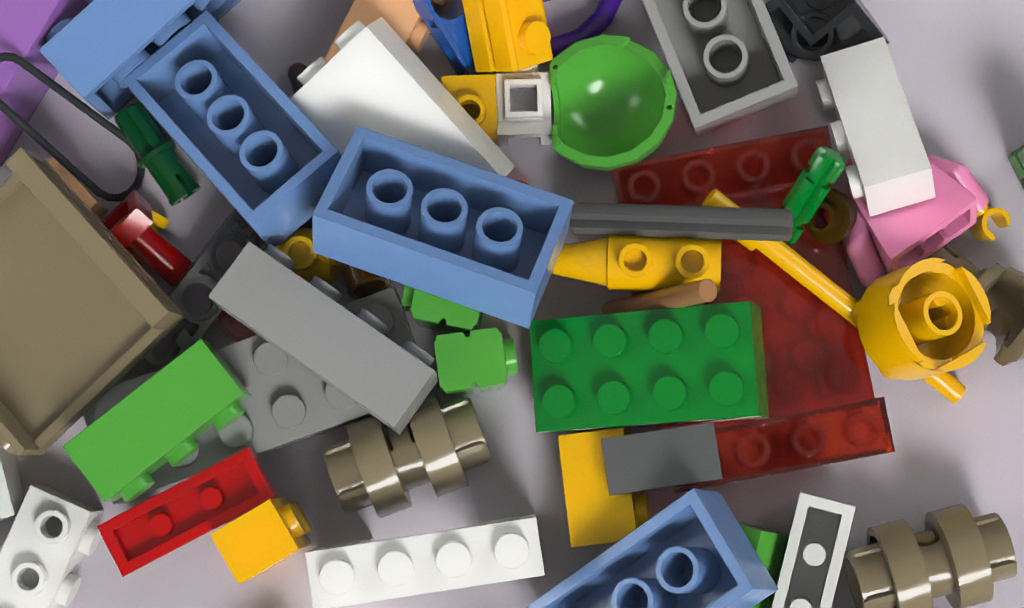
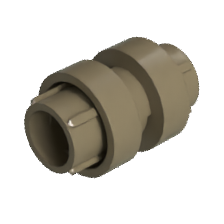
[323,392,492,518]
[843,504,1017,608]

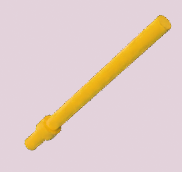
[702,188,966,403]

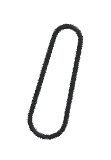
[0,52,145,202]

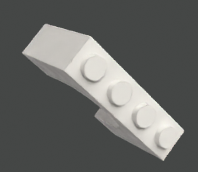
[305,514,545,608]

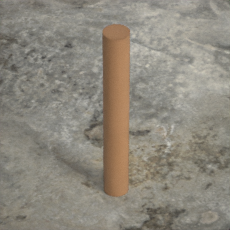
[602,279,717,314]

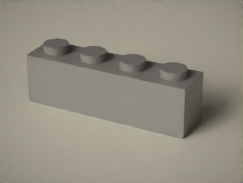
[208,241,439,435]

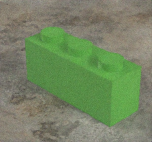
[62,339,252,503]

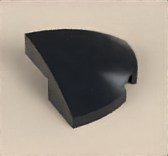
[765,0,890,63]

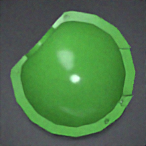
[549,34,677,172]

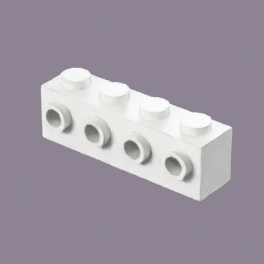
[0,485,104,608]

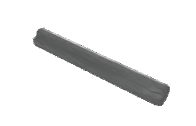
[570,202,794,242]

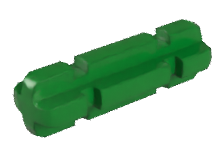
[782,146,845,245]

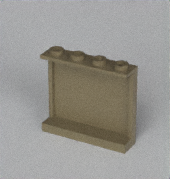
[0,147,186,455]

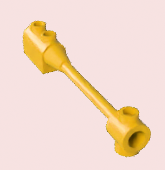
[276,227,721,293]

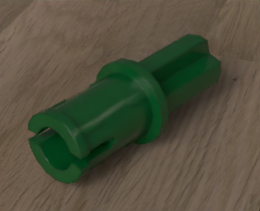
[115,103,201,207]

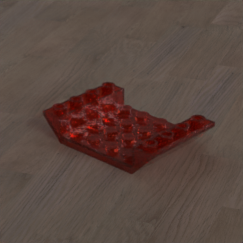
[611,125,895,493]

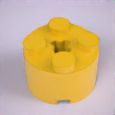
[853,258,991,380]

